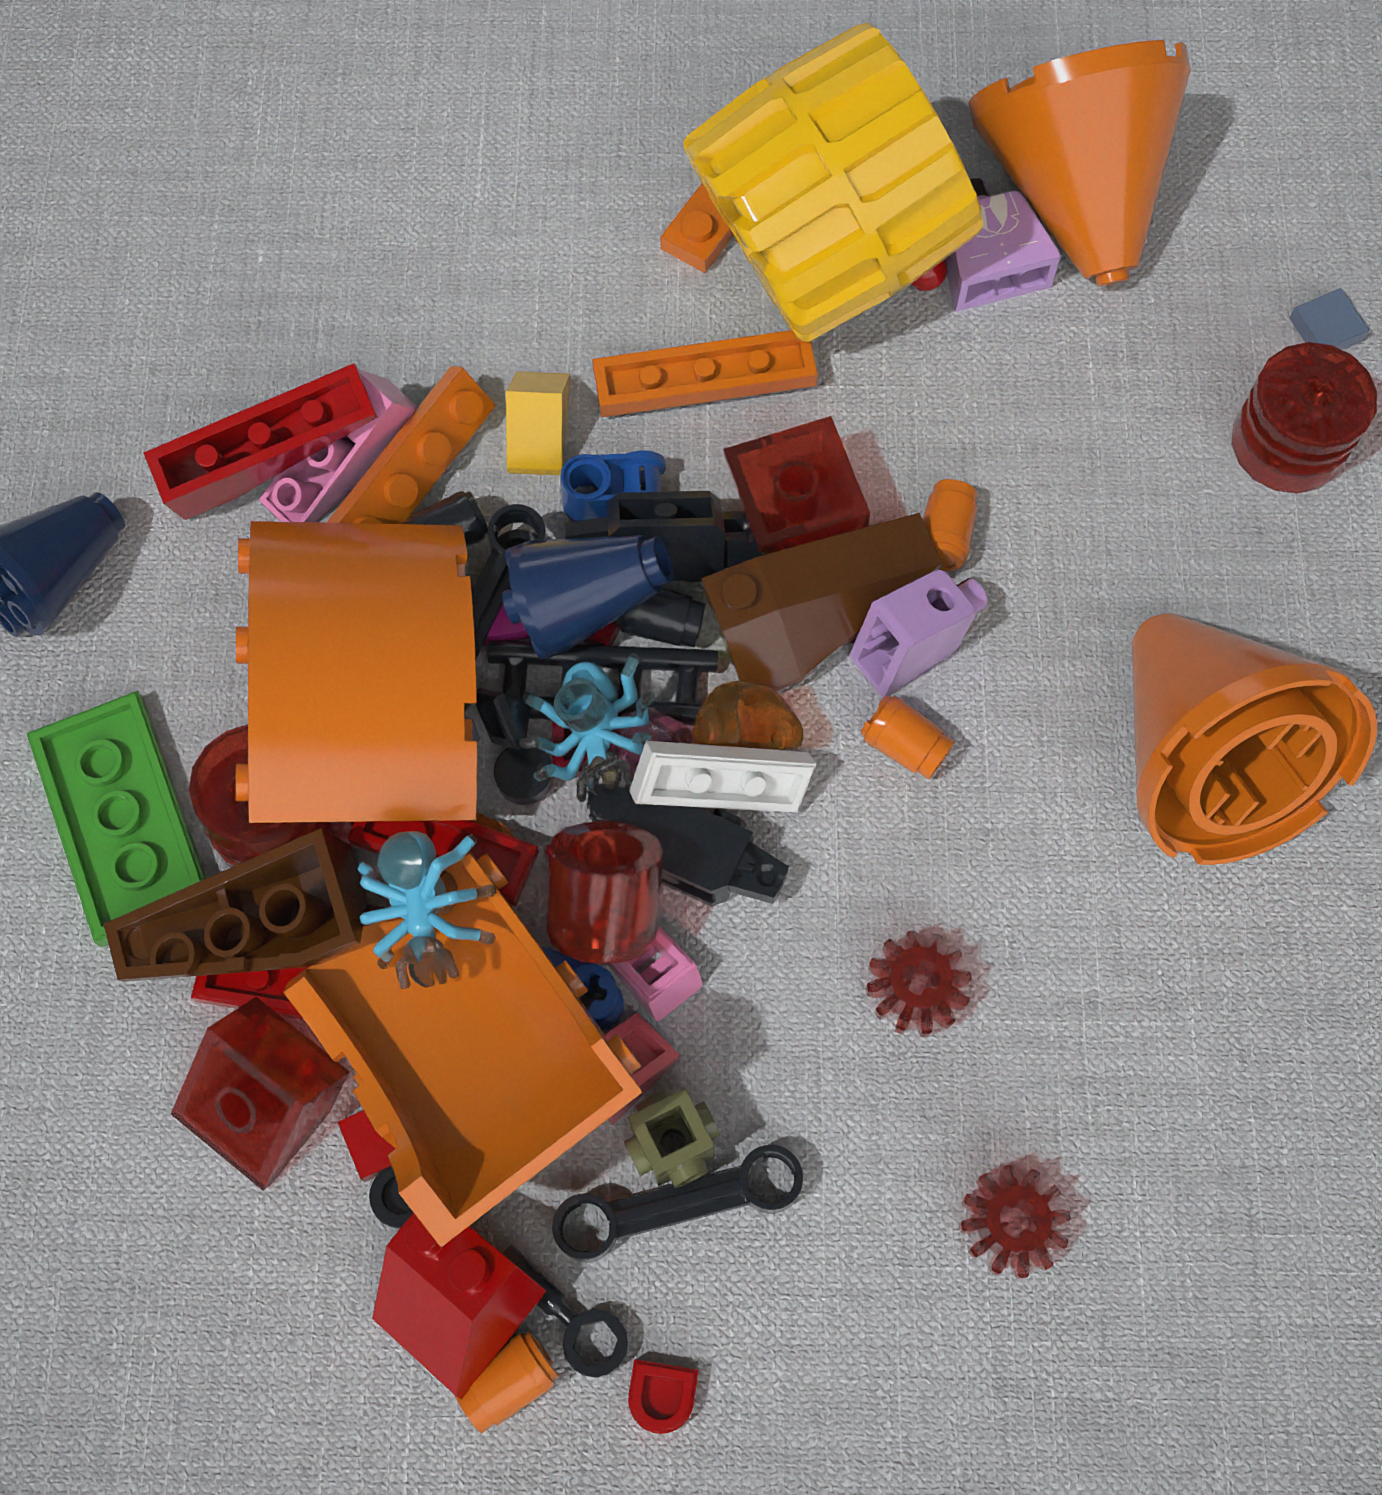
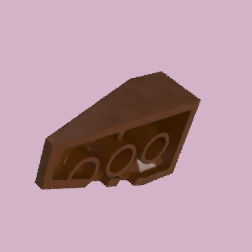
[701,513,942,702]
[103,828,368,982]

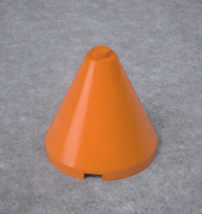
[969,40,1191,287]
[1132,613,1377,865]

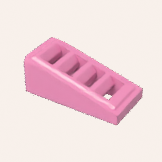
[575,887,703,1022]

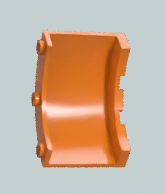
[236,521,477,823]
[283,850,642,1247]

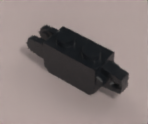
[564,491,770,583]
[586,781,789,907]

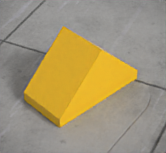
[506,371,571,475]

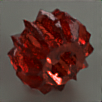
[865,930,972,1038]
[959,1165,1071,1279]

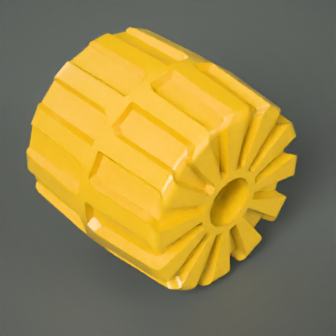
[683,22,983,342]

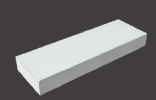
[629,741,816,812]

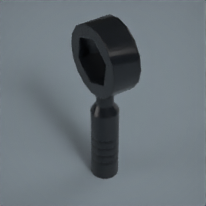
[502,1245,629,1378]

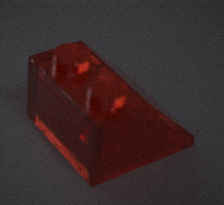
[723,416,870,553]
[171,997,350,1191]

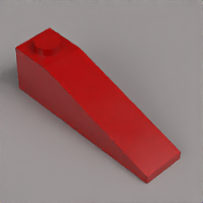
[143,363,378,520]

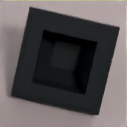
[475,688,531,750]

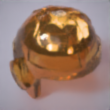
[692,680,804,750]

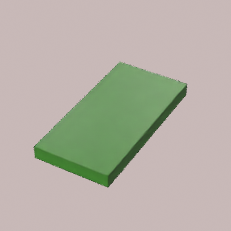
[26,690,206,948]

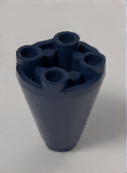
[0,492,125,637]
[502,535,673,659]

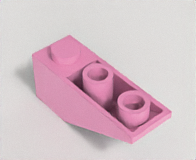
[259,369,418,522]

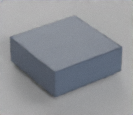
[1289,288,1369,360]

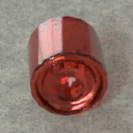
[546,821,663,964]

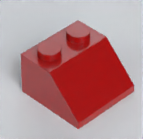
[372,1212,546,1400]

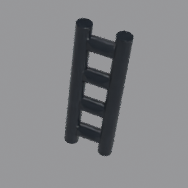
[487,640,718,727]

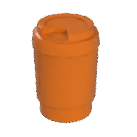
[923,479,978,571]
[860,695,956,780]
[454,1332,559,1433]

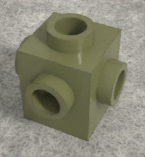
[624,1088,720,1188]

